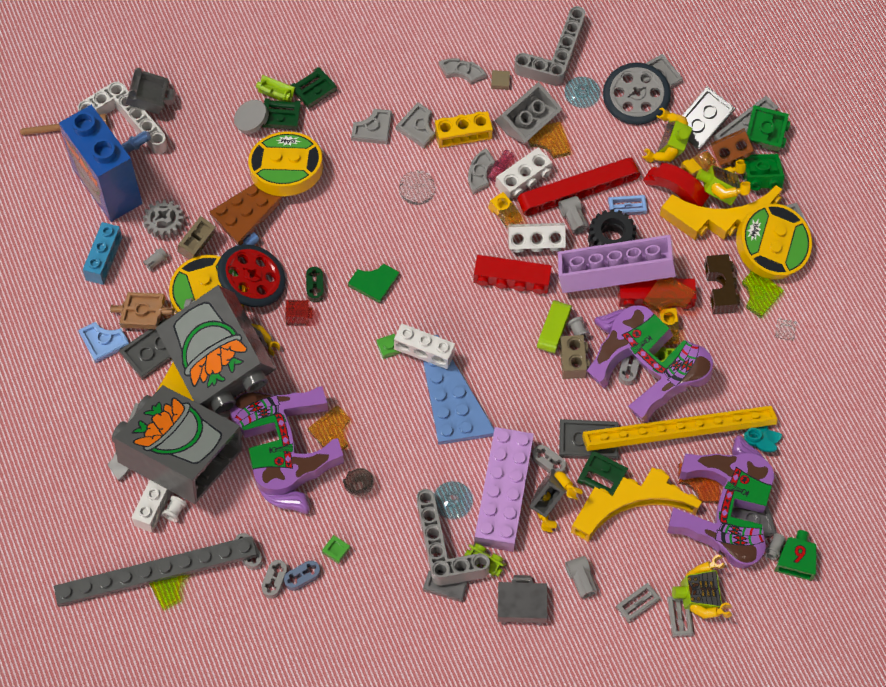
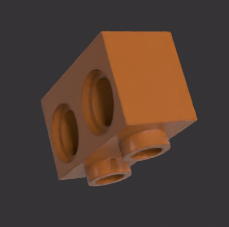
[711,128,754,166]

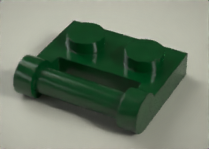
[291,67,337,109]
[262,98,301,130]
[577,451,628,496]

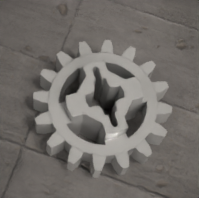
[143,199,184,239]

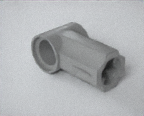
[558,196,588,234]
[565,556,597,598]

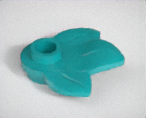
[744,426,782,452]

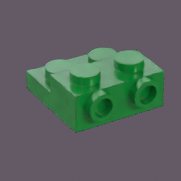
[746,105,791,152]
[743,154,784,191]

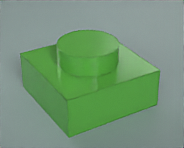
[376,334,401,359]
[322,535,350,564]

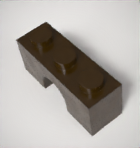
[704,254,740,315]

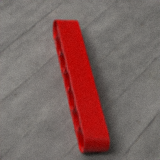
[517,157,641,216]

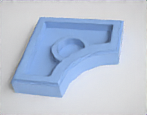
[78,322,129,363]

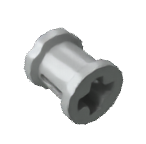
[567,317,590,340]

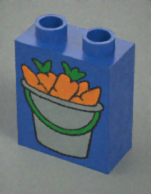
[59,104,143,222]

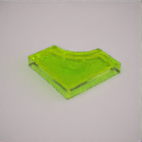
[742,271,784,318]
[149,574,191,611]

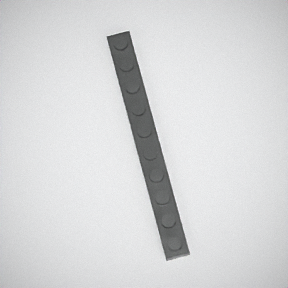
[54,536,257,607]

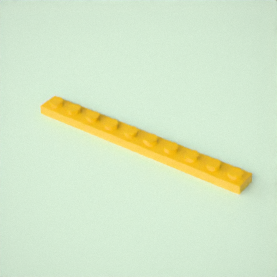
[582,406,777,451]

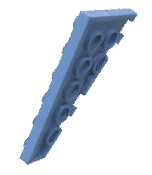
[423,334,494,445]

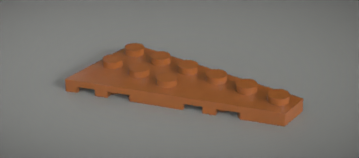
[209,184,287,245]

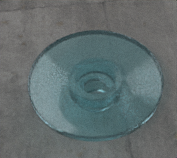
[564,76,600,108]
[434,481,473,519]

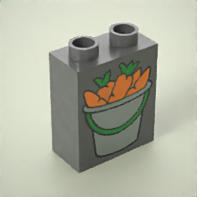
[156,285,276,414]
[112,385,242,504]

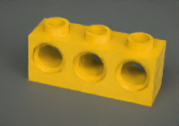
[434,111,493,148]

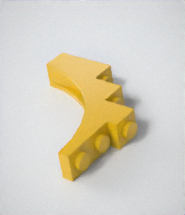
[660,185,782,240]
[571,467,702,542]

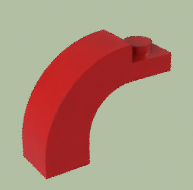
[643,163,710,207]

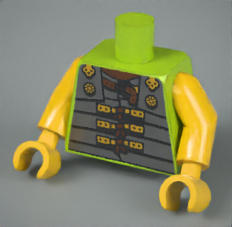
[642,108,692,163]
[696,159,750,205]
[672,555,732,619]

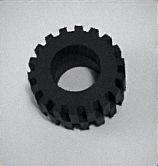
[588,209,636,247]

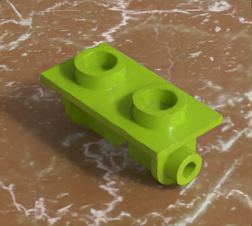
[256,75,295,102]
[464,543,507,577]

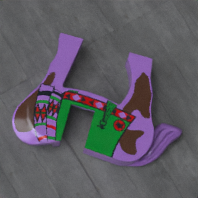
[587,306,713,423]
[230,386,344,514]
[667,435,774,569]

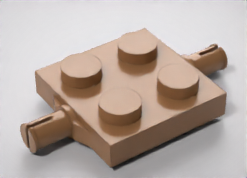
[110,292,175,329]

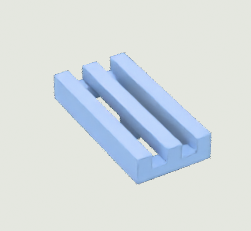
[608,195,647,215]

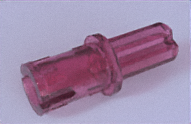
[488,150,514,182]

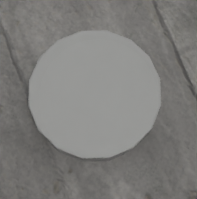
[234,100,269,134]

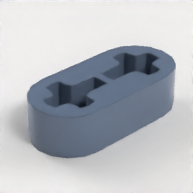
[284,561,320,591]

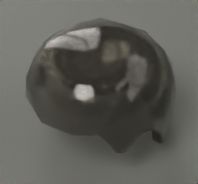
[343,468,374,497]

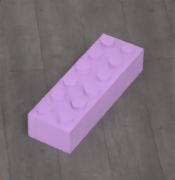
[558,235,676,293]
[474,427,534,552]

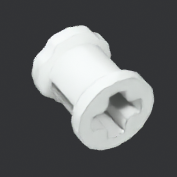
[162,496,186,522]

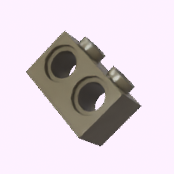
[177,216,216,259]
[559,335,590,379]

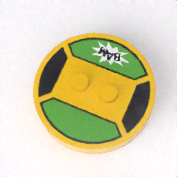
[248,132,323,196]
[736,204,812,280]
[169,255,246,313]

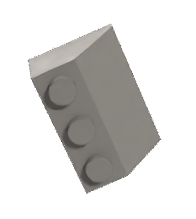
[495,82,562,143]

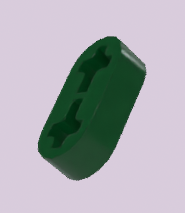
[306,267,324,303]

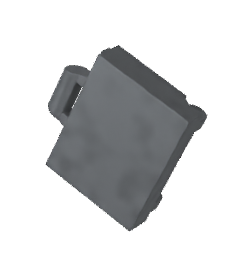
[126,68,176,114]
[498,575,547,625]

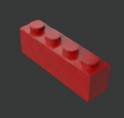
[473,255,552,294]
[618,278,697,309]

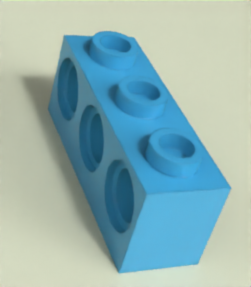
[83,222,123,285]

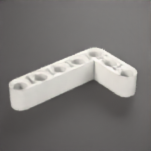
[78,82,168,154]

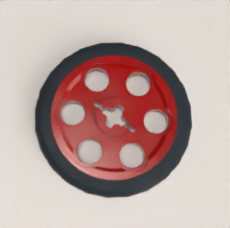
[217,244,286,307]

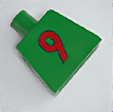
[774,530,816,581]

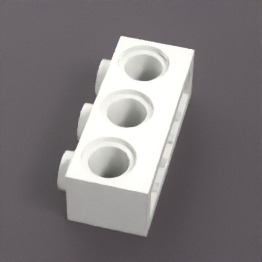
[495,147,552,200]
[508,223,566,252]
[394,323,455,369]
[131,480,172,533]

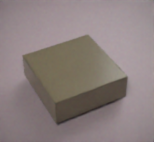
[491,70,510,90]

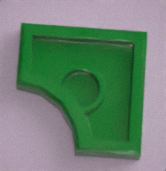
[348,263,400,304]

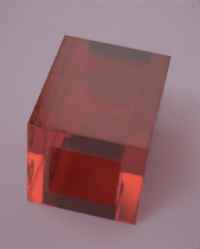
[285,300,313,326]

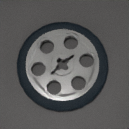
[603,62,671,125]

